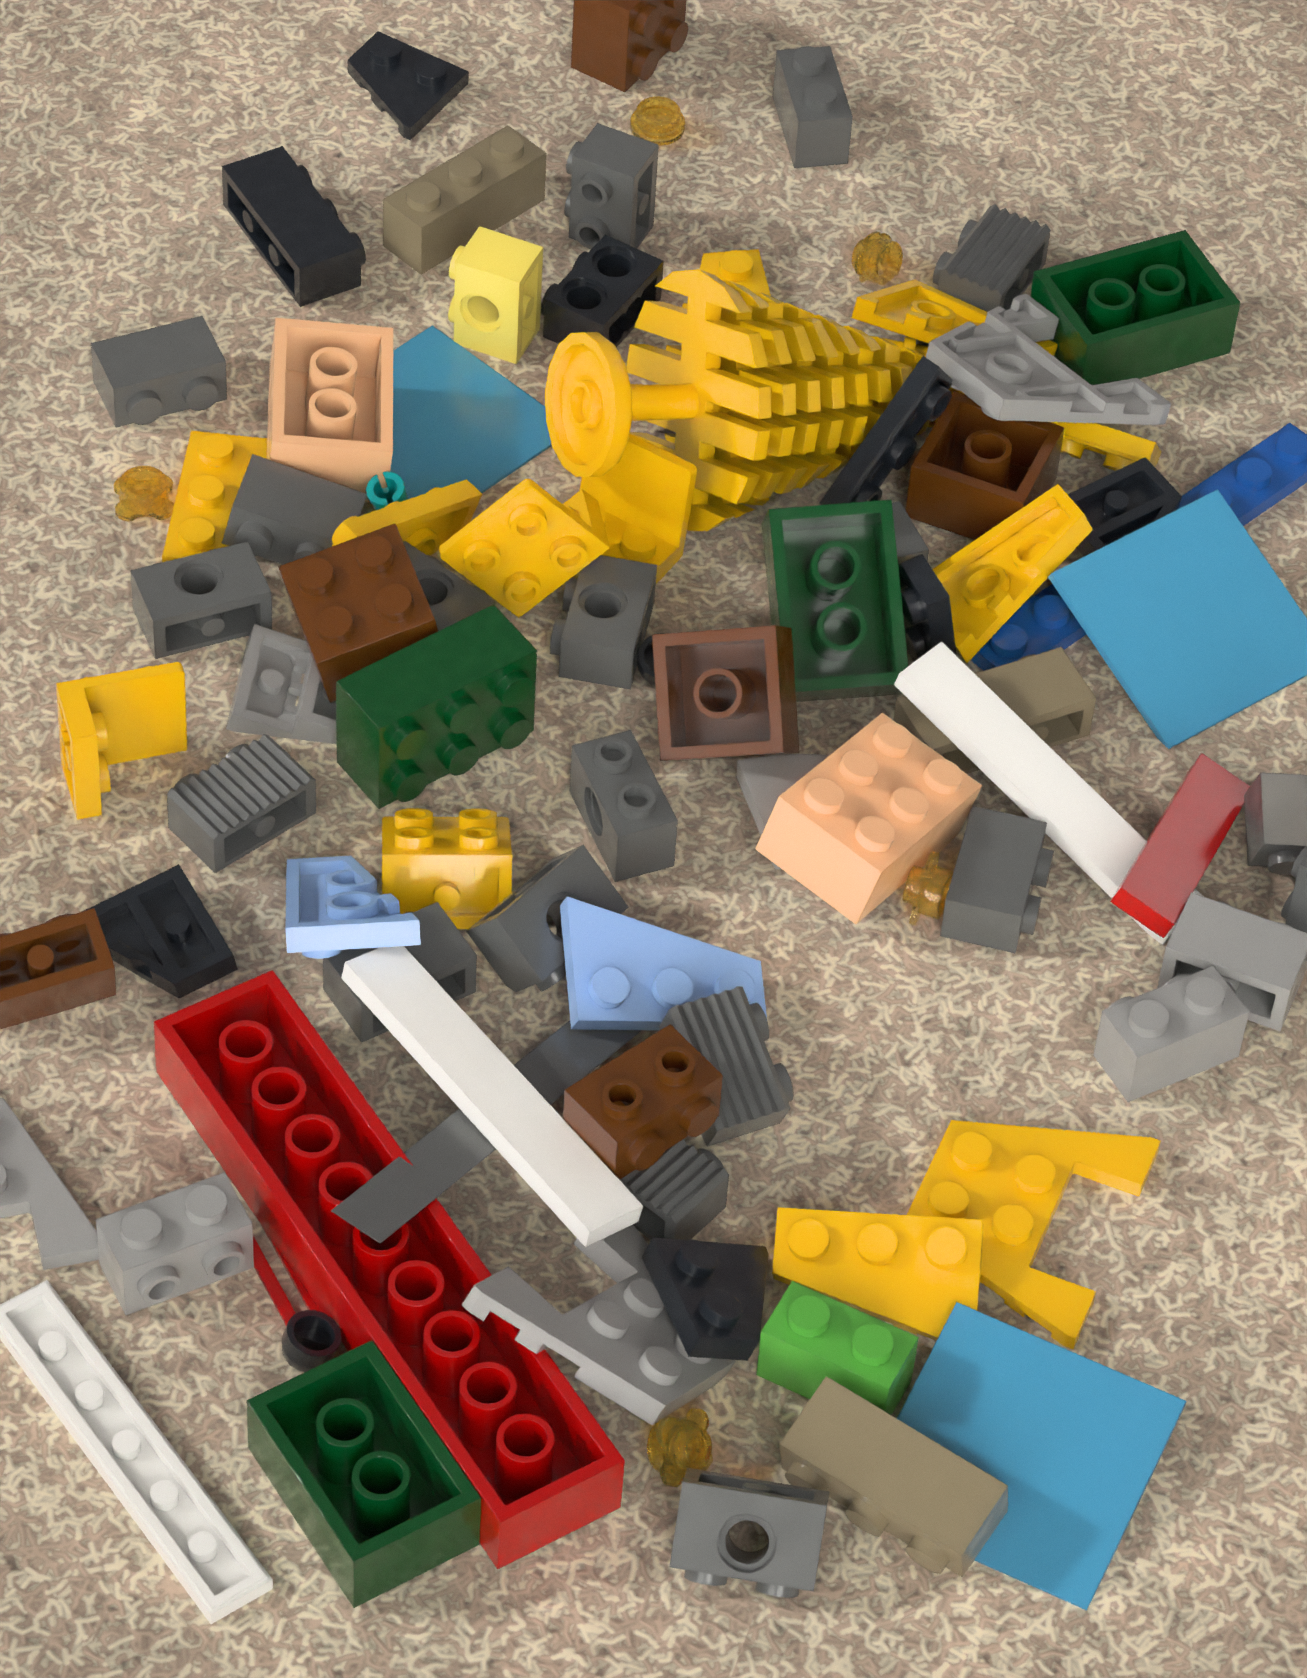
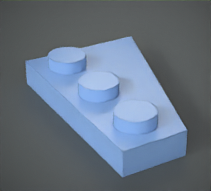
[285,855,421,959]
[560,896,767,1030]

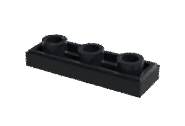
[819,356,953,505]

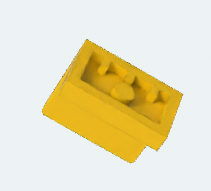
[579,433,697,584]
[439,479,610,618]
[56,662,187,820]
[382,808,512,929]

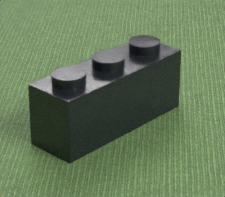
[222,146,366,307]

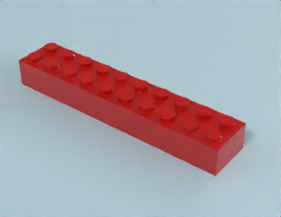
[154,970,625,1569]

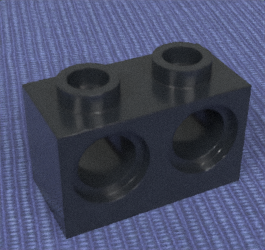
[541,235,664,347]

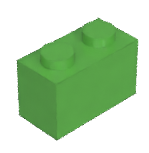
[756,1281,919,1415]

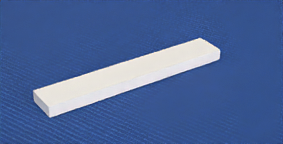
[894,642,1204,945]
[341,946,643,1247]
[0,1280,273,1624]

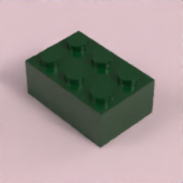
[1030,230,1240,385]
[762,500,908,702]
[336,604,537,809]
[246,1340,481,1608]

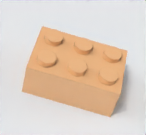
[267,318,393,502]
[755,713,982,924]

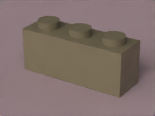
[383,125,547,275]
[893,647,1096,774]
[779,1376,1008,1577]

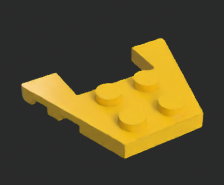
[907,1120,1161,1350]

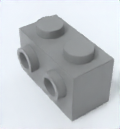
[1157,893,1307,1031]
[1093,966,1249,1102]
[96,1172,254,1315]

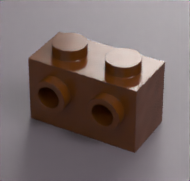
[0,908,116,1029]
[563,1024,723,1180]

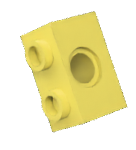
[448,226,543,364]

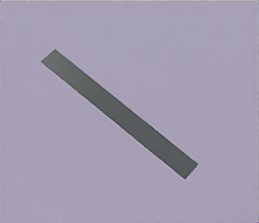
[331,1020,642,1244]

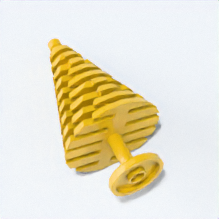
[545,269,964,531]

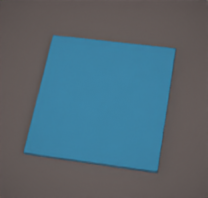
[390,325,552,499]
[1048,489,1307,749]
[897,1302,1186,1610]

